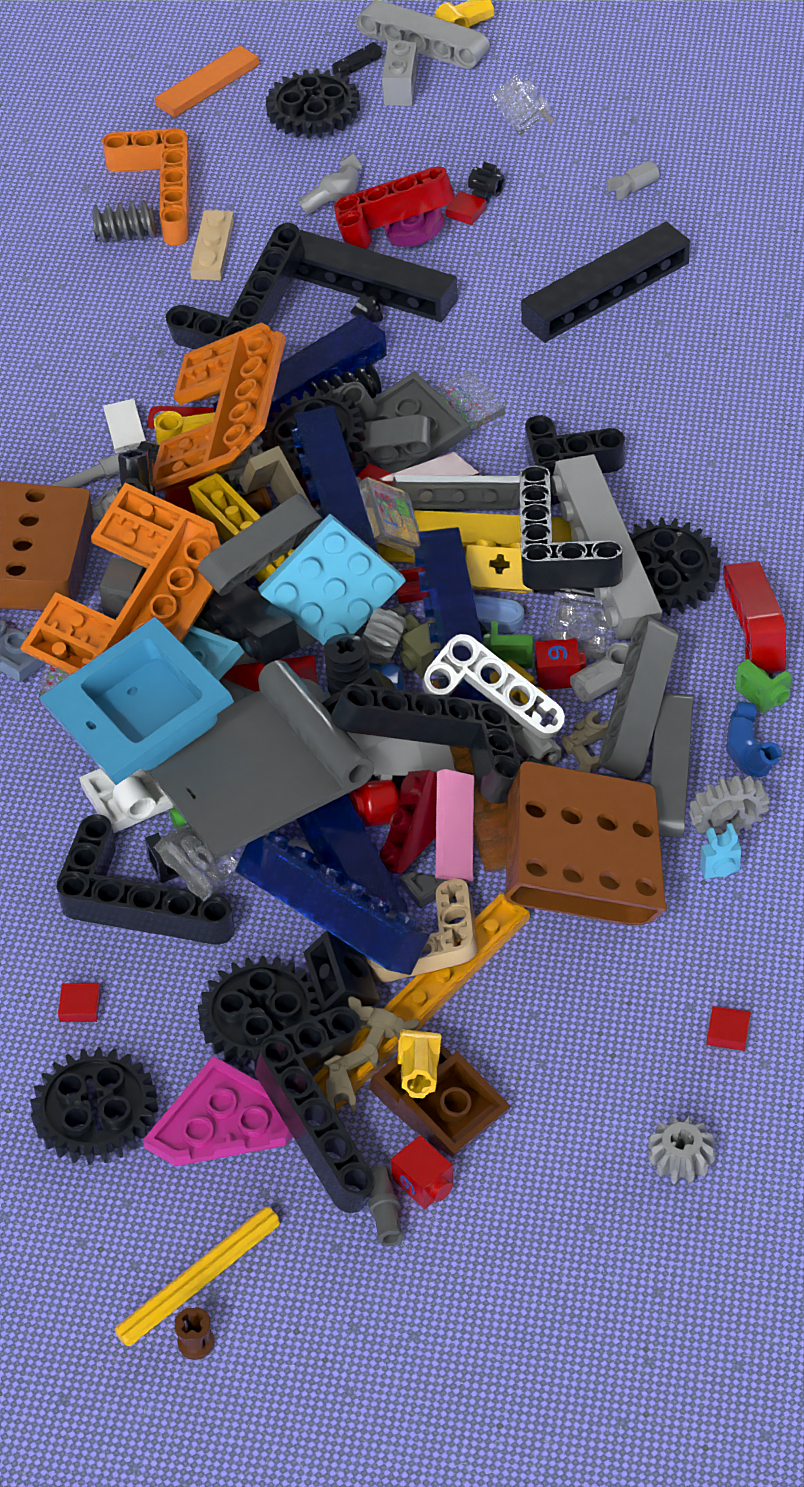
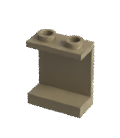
[240,446,312,506]

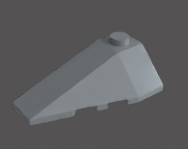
[347,732,455,781]

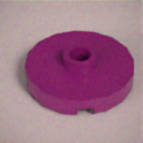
[384,208,444,247]

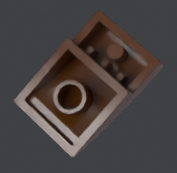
[369,1030,511,1157]

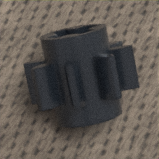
[468,162,505,202]

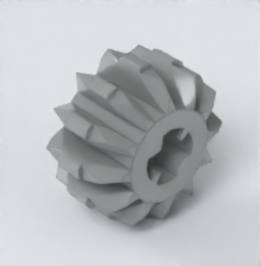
[362,608,406,667]
[648,1115,715,1185]

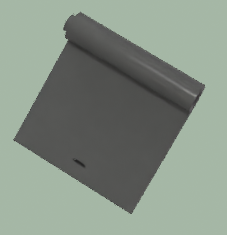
[147,660,374,859]

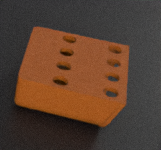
[0,481,94,611]
[504,762,667,925]

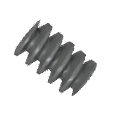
[92,200,156,243]

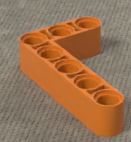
[102,128,190,246]

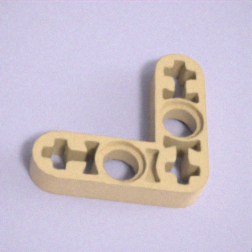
[367,878,478,982]

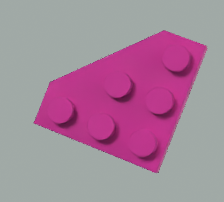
[143,1056,293,1166]

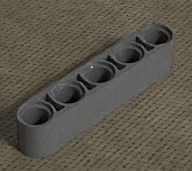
[337,414,431,472]
[599,615,679,781]
[651,693,693,838]

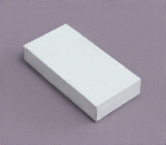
[103,399,146,454]

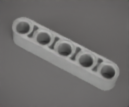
[356,0,490,69]

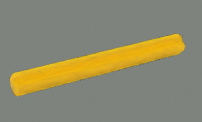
[115,1206,280,1346]

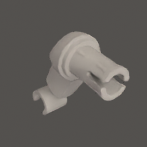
[298,152,362,215]

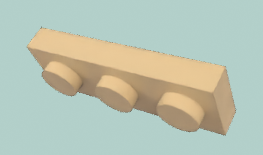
[190,210,234,281]

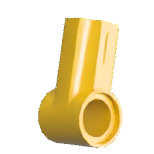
[434,0,494,28]
[154,411,215,445]
[397,1029,441,1098]

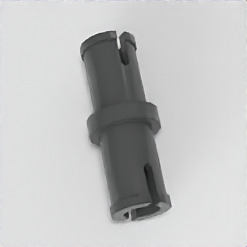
[368,1165,403,1247]

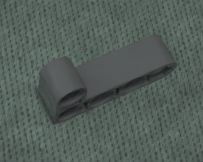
[197,494,323,596]

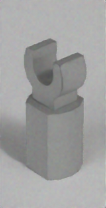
[607,160,660,200]

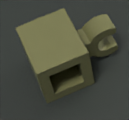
[400,614,456,680]

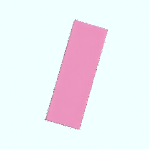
[435,769,474,883]

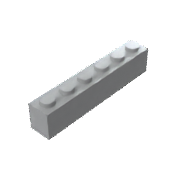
[550,454,662,640]

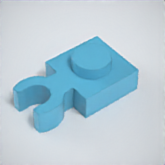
[700,823,741,879]

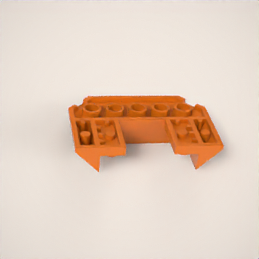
[153,322,286,492]
[20,483,221,675]

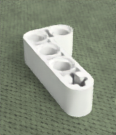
[422,634,565,739]

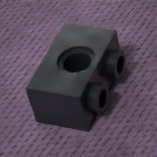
[303,930,380,1013]

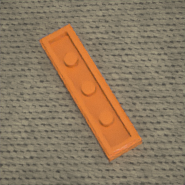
[155,45,259,118]

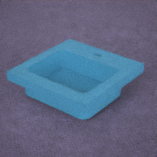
[39,617,234,785]

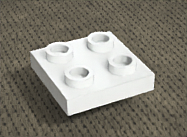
[79,769,173,833]

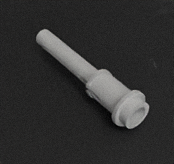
[51,445,137,488]

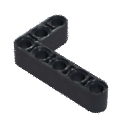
[165,223,305,350]
[520,465,623,590]
[331,684,521,804]
[56,814,235,945]
[254,1006,374,1213]

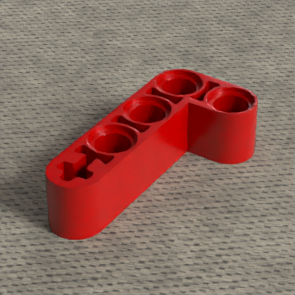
[334,166,455,249]
[723,561,786,674]

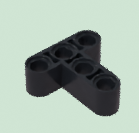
[525,415,625,505]

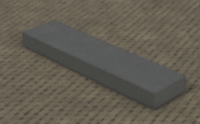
[388,475,520,509]

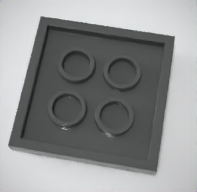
[368,371,472,474]

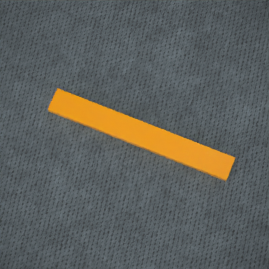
[313,893,530,1111]

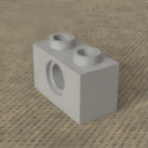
[382,40,418,106]

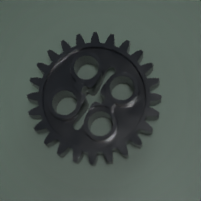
[266,69,360,139]
[260,389,367,485]
[628,517,721,616]
[198,956,322,1067]
[30,1047,158,1165]

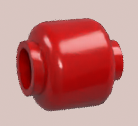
[349,779,401,827]

